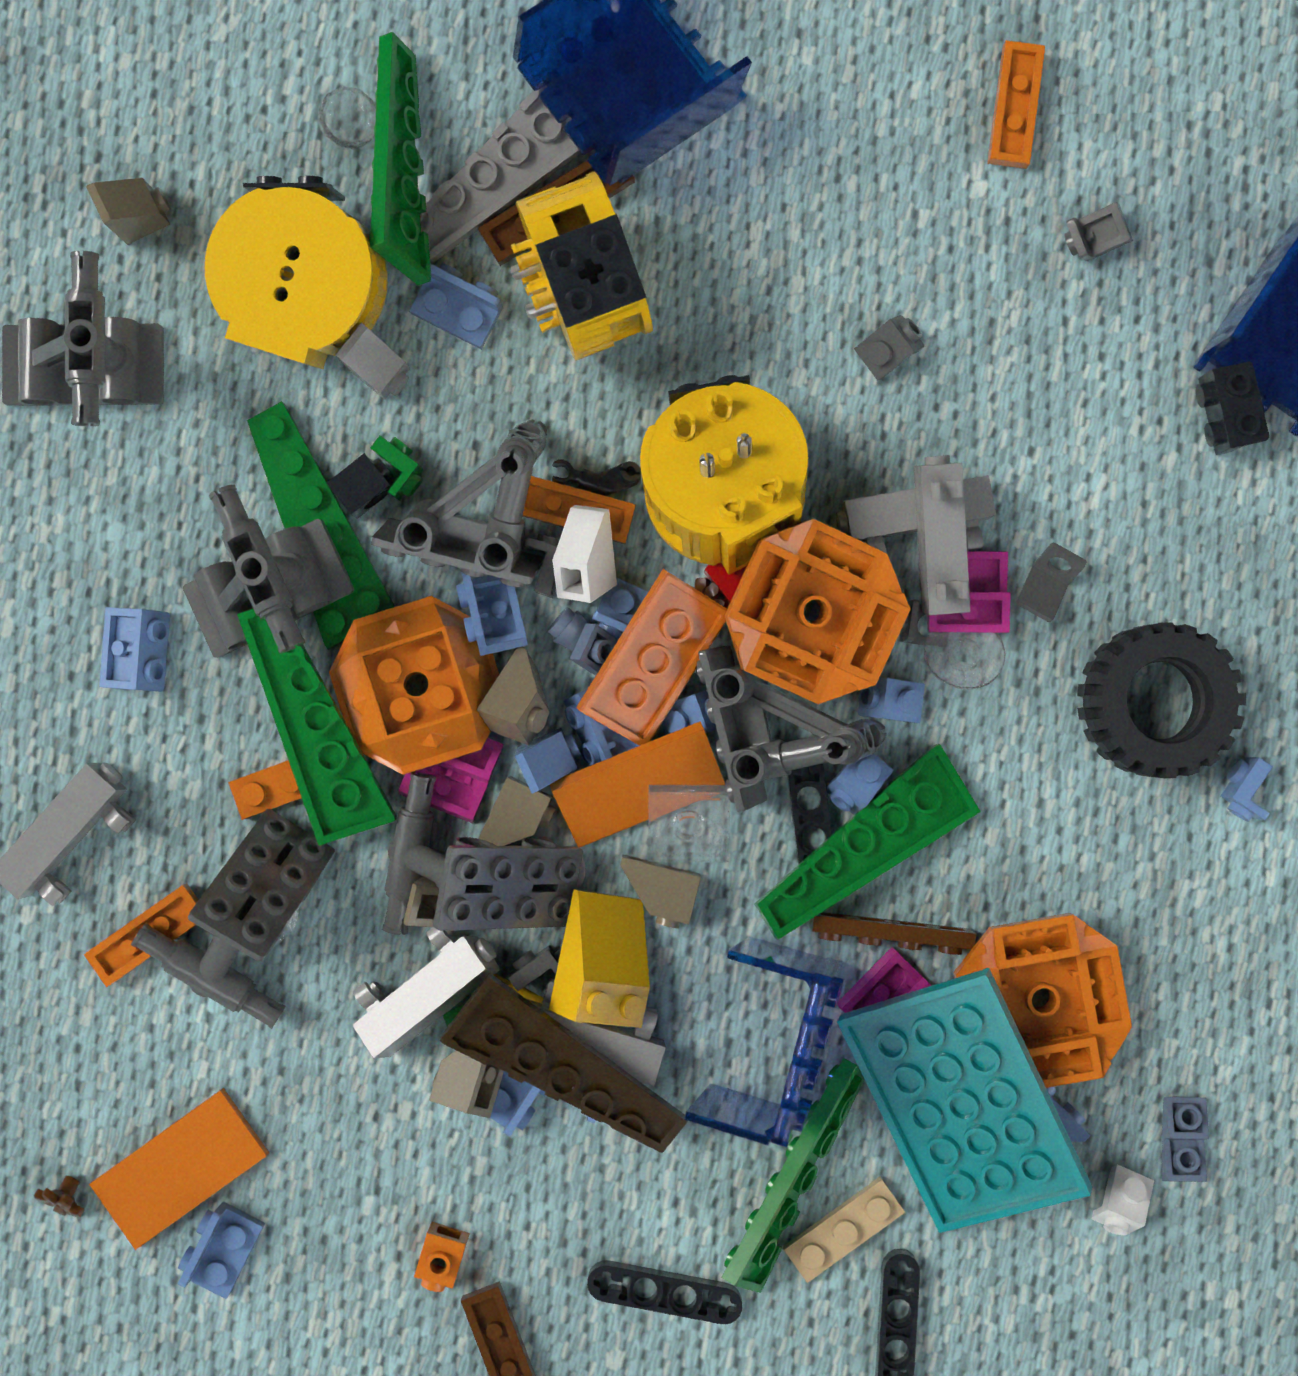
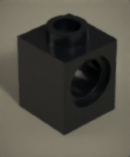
[326,453,394,519]

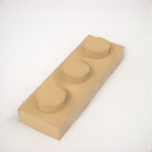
[783,1176,905,1283]

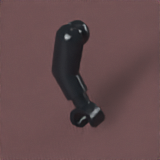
[552,459,641,496]

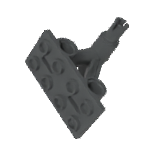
[2,251,164,427]
[371,419,547,587]
[183,484,354,658]
[697,645,887,812]
[382,772,583,935]
[131,809,335,1029]

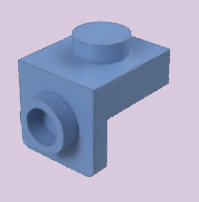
[858,678,925,723]
[661,690,717,735]
[826,754,893,814]
[1220,757,1273,822]

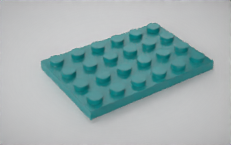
[837,968,1093,1233]

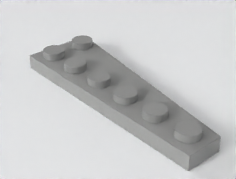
[420,70,602,264]

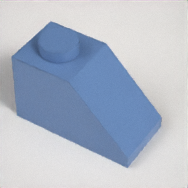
[515,728,581,794]

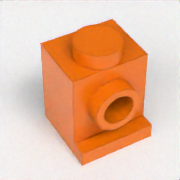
[414,1222,470,1292]

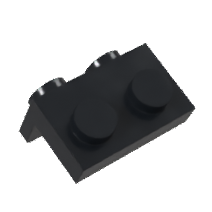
[1195,361,1270,455]

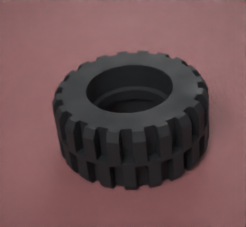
[1077,622,1246,779]

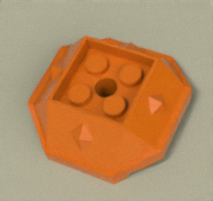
[725,518,911,704]
[329,596,499,775]
[953,913,1132,1088]

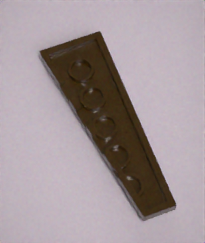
[440,973,687,1153]

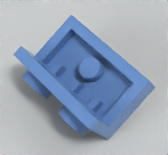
[456,572,528,656]

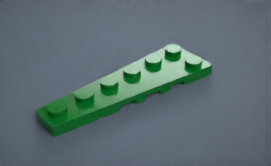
[369,31,431,286]
[247,401,395,650]
[237,609,397,846]
[755,744,981,940]
[722,1057,865,1293]

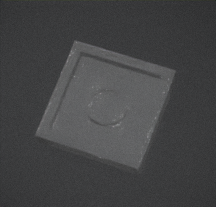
[648,785,730,862]

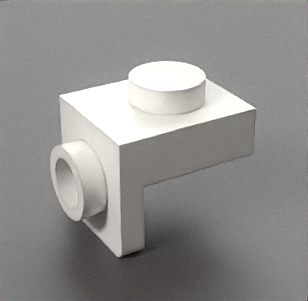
[1092,1164,1154,1236]

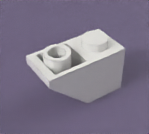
[553,505,617,603]

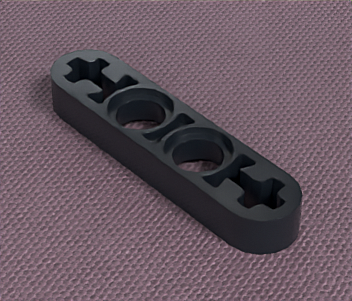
[787,764,832,865]
[875,1249,920,1376]
[587,1260,742,1324]

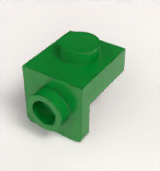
[370,435,423,501]

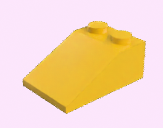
[549,889,650,1028]

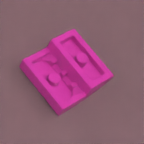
[927,551,1011,633]
[398,738,504,824]
[836,947,932,1013]

